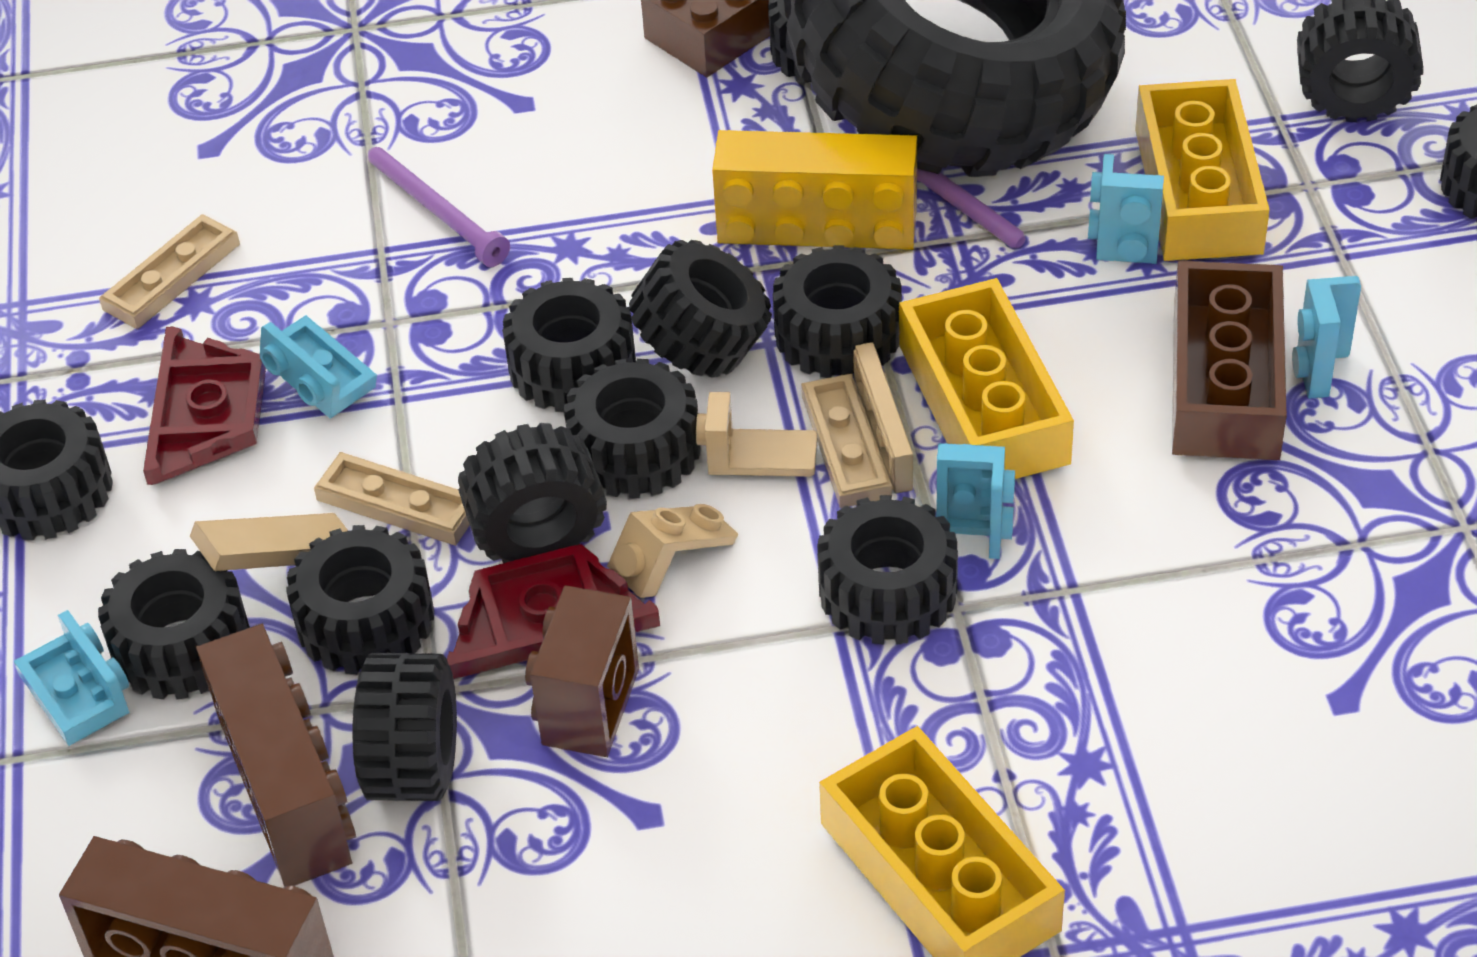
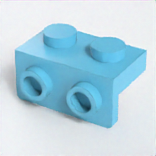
[1088,154,1164,264]
[1292,276,1361,399]
[260,315,377,419]
[936,443,1015,559]
[14,610,130,746]

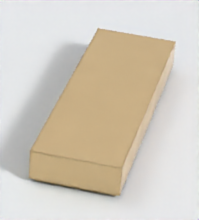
[99,214,240,330]
[853,342,913,494]
[801,374,892,508]
[314,452,470,546]
[189,513,349,571]

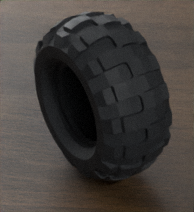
[783,0,1126,177]

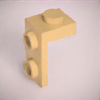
[696,392,817,477]
[607,504,738,598]

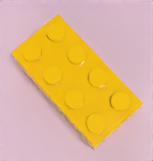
[1135,79,1270,261]
[712,130,917,250]
[899,278,1074,479]
[819,725,1065,957]

